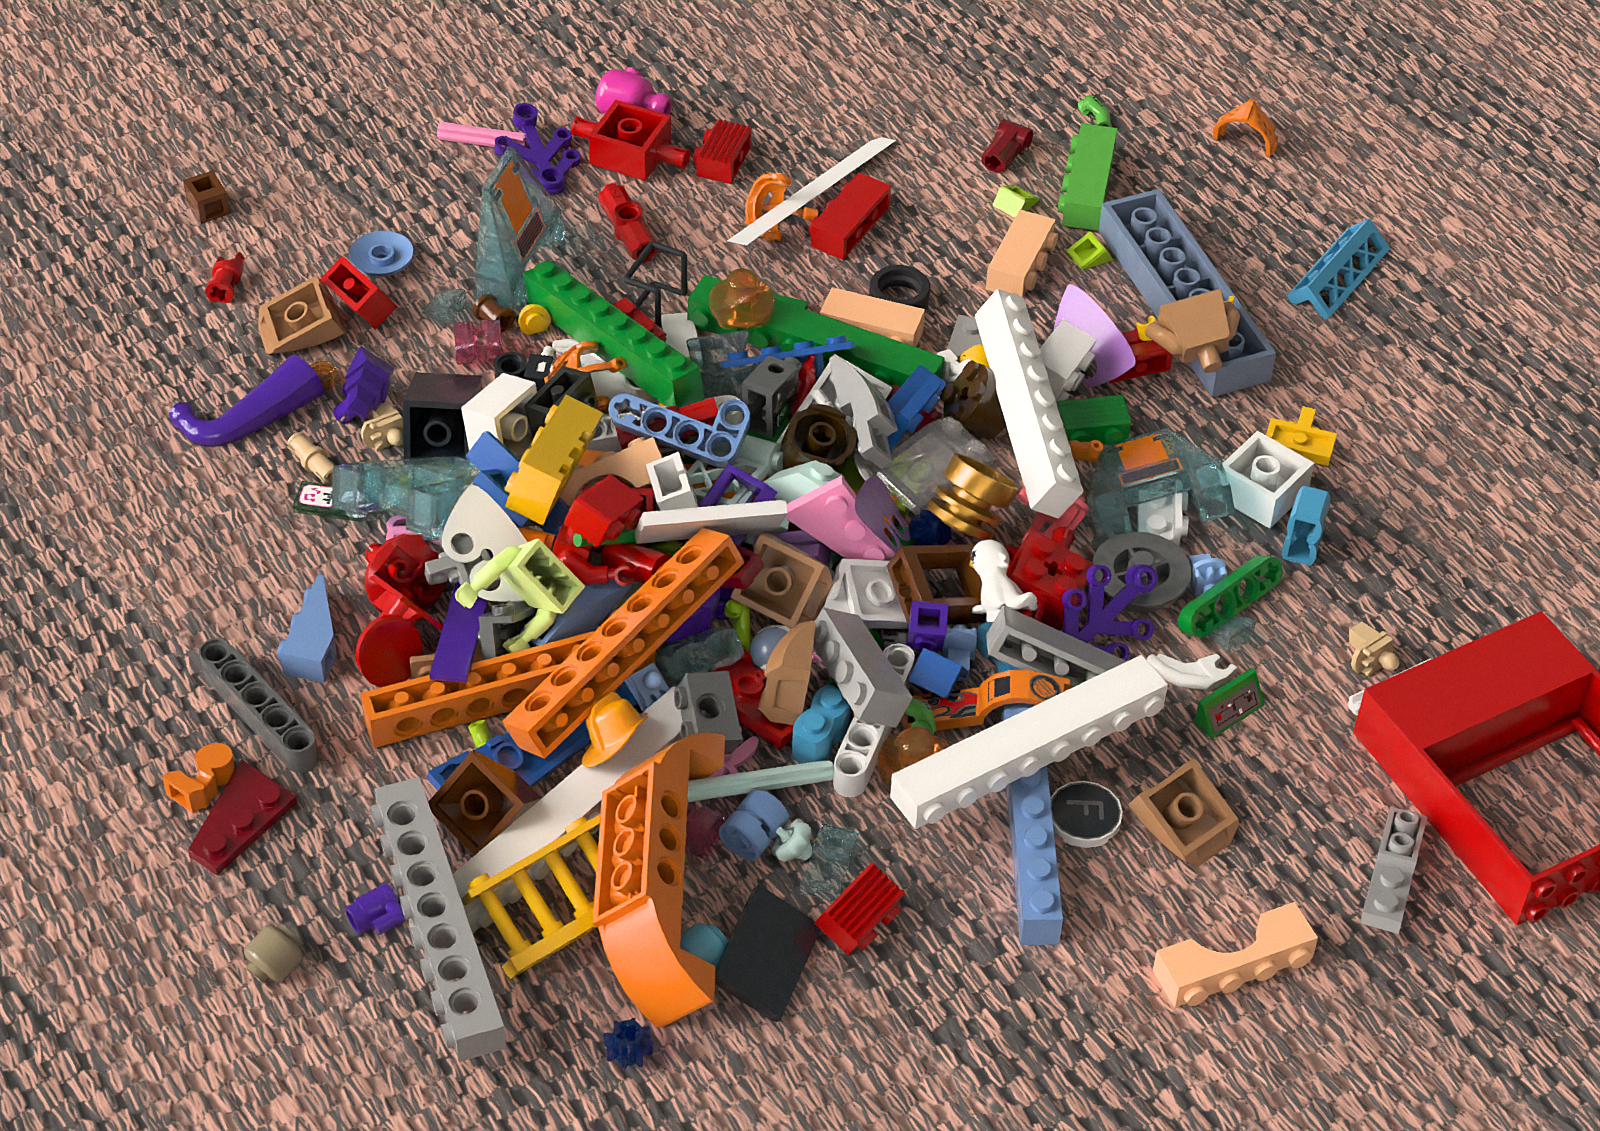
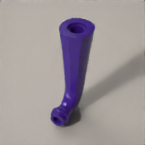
[169,355,324,447]

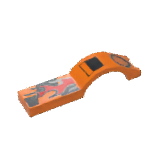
[906,670,1072,732]

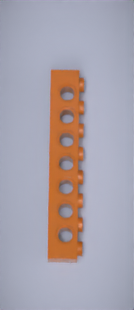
[502,527,745,759]
[360,631,655,748]

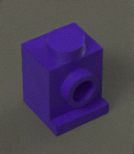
[907,601,948,652]

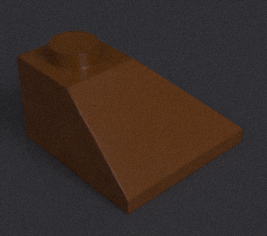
[428,750,542,856]

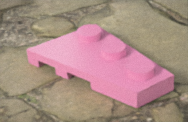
[785,476,896,561]

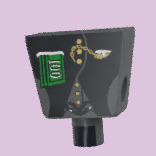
[742,356,802,439]

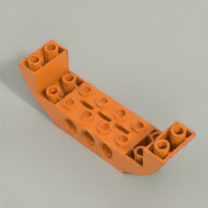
[593,732,725,1027]

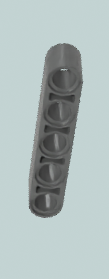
[199,638,318,773]

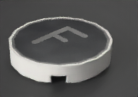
[1050,781,1123,848]

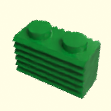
[1056,395,1131,446]

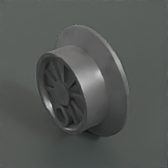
[1092,532,1191,613]

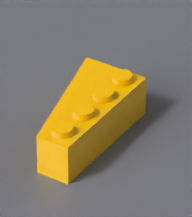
[504,395,603,525]

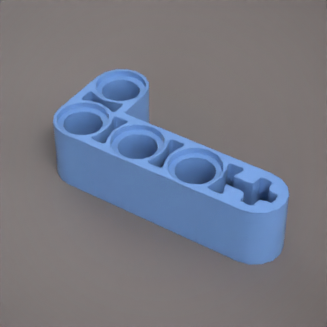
[608,393,751,468]

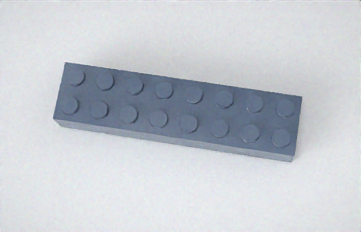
[1098,189,1276,397]

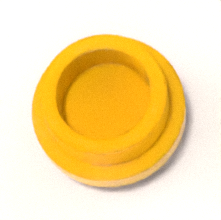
[518,304,551,335]

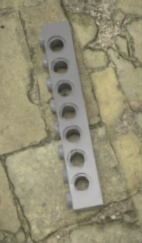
[370,777,506,1062]

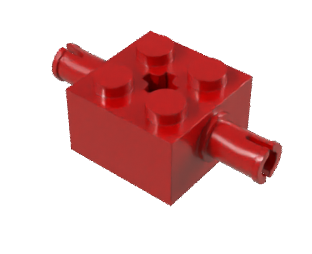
[571,100,691,181]
[1006,527,1093,631]

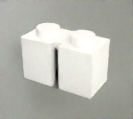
[646,452,699,511]

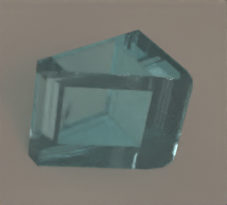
[422,289,466,324]
[1207,615,1256,653]

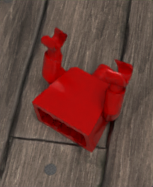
[552,523,647,587]

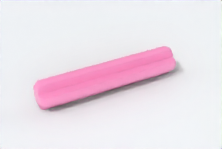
[437,122,527,147]

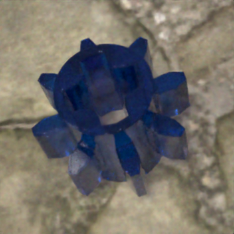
[908,509,951,546]
[603,1017,653,1070]

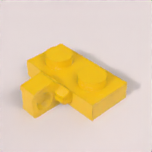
[1266,406,1337,466]

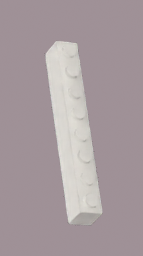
[975,288,1083,519]
[890,655,1168,829]

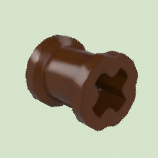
[472,293,515,335]

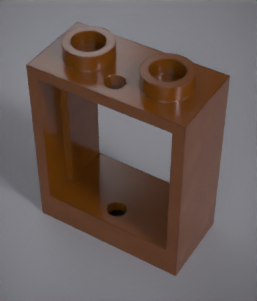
[887,544,987,624]

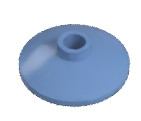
[349,231,414,276]

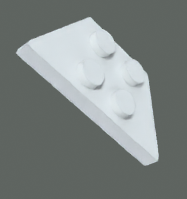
[824,559,950,629]

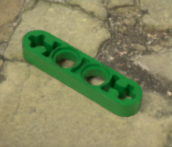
[1178,555,1283,638]

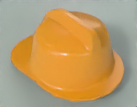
[582,692,648,767]

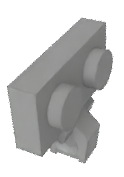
[424,532,500,590]

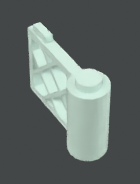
[687,435,783,506]

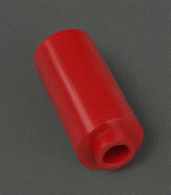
[601,543,672,584]

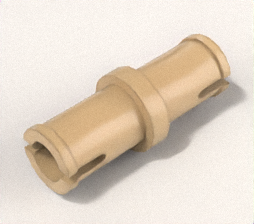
[287,432,342,487]

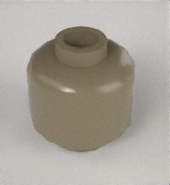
[244,923,304,983]

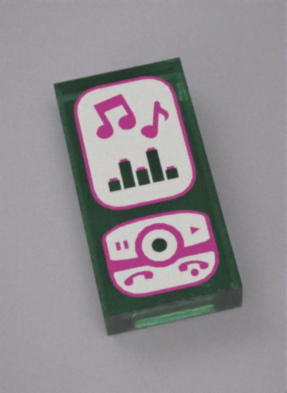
[292,481,370,522]

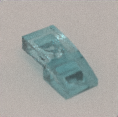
[799,823,859,902]

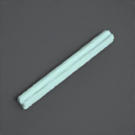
[688,760,834,802]

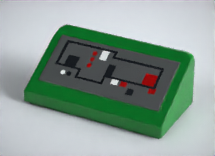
[1195,668,1264,738]

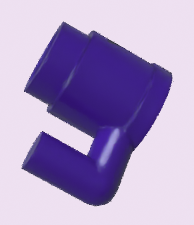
[345,882,407,935]

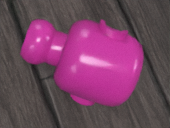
[595,67,672,115]

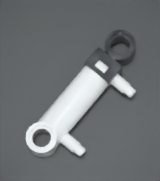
[494,346,656,410]

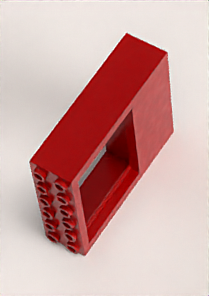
[1353,611,1600,926]

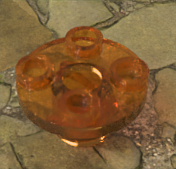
[709,268,775,329]
[877,726,948,786]

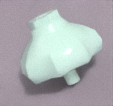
[771,819,814,862]

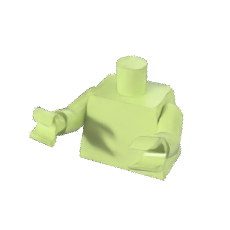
[455,539,585,653]

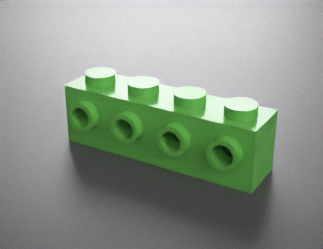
[1058,123,1118,231]

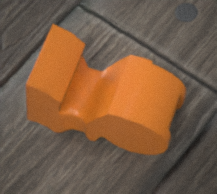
[162,743,235,814]

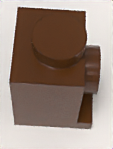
[183,170,230,224]

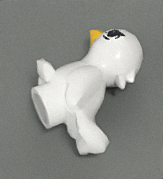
[969,540,1038,623]

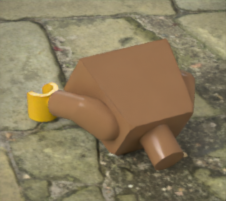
[1136,289,1240,373]

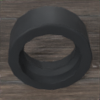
[869,265,930,312]

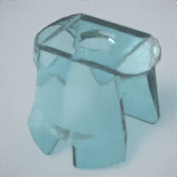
[686,331,758,400]

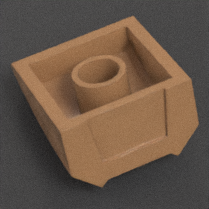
[258,275,347,354]
[730,531,833,629]
[758,621,816,725]
[1128,758,1239,866]

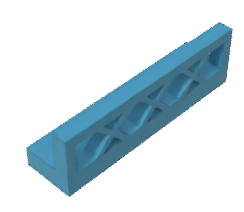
[1286,218,1391,319]

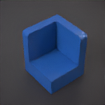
[908,648,968,698]

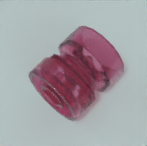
[454,319,503,365]
[685,801,725,860]

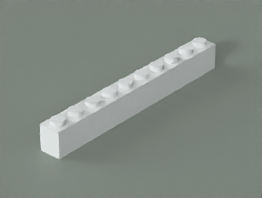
[409,686,706,949]

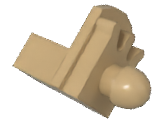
[361,401,403,451]
[1349,622,1400,677]

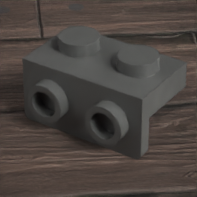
[477,599,538,660]

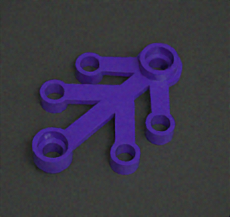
[494,103,581,195]
[1062,564,1157,661]

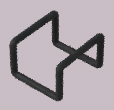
[623,242,688,328]

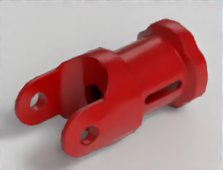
[205,252,245,303]

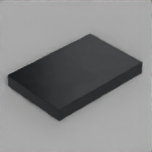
[715,884,821,1022]

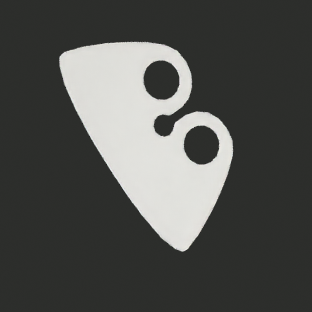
[442,484,527,602]

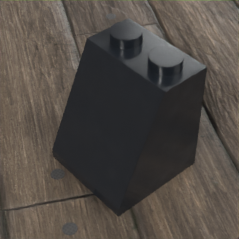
[403,372,482,467]

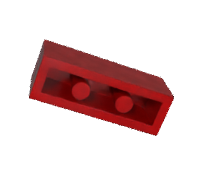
[809,172,891,260]

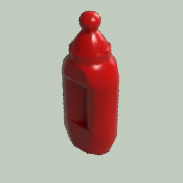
[790,354,816,414]

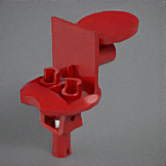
[356,534,447,688]

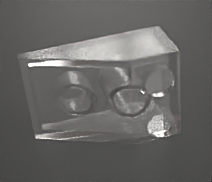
[870,416,997,515]

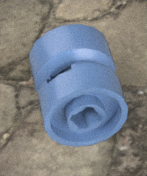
[719,789,789,862]

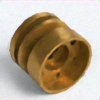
[926,453,1019,540]

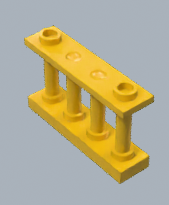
[461,815,600,979]

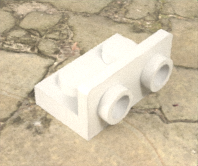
[1137,477,1189,547]

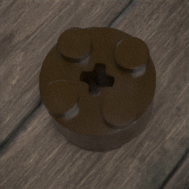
[940,360,1007,441]
[780,404,856,474]

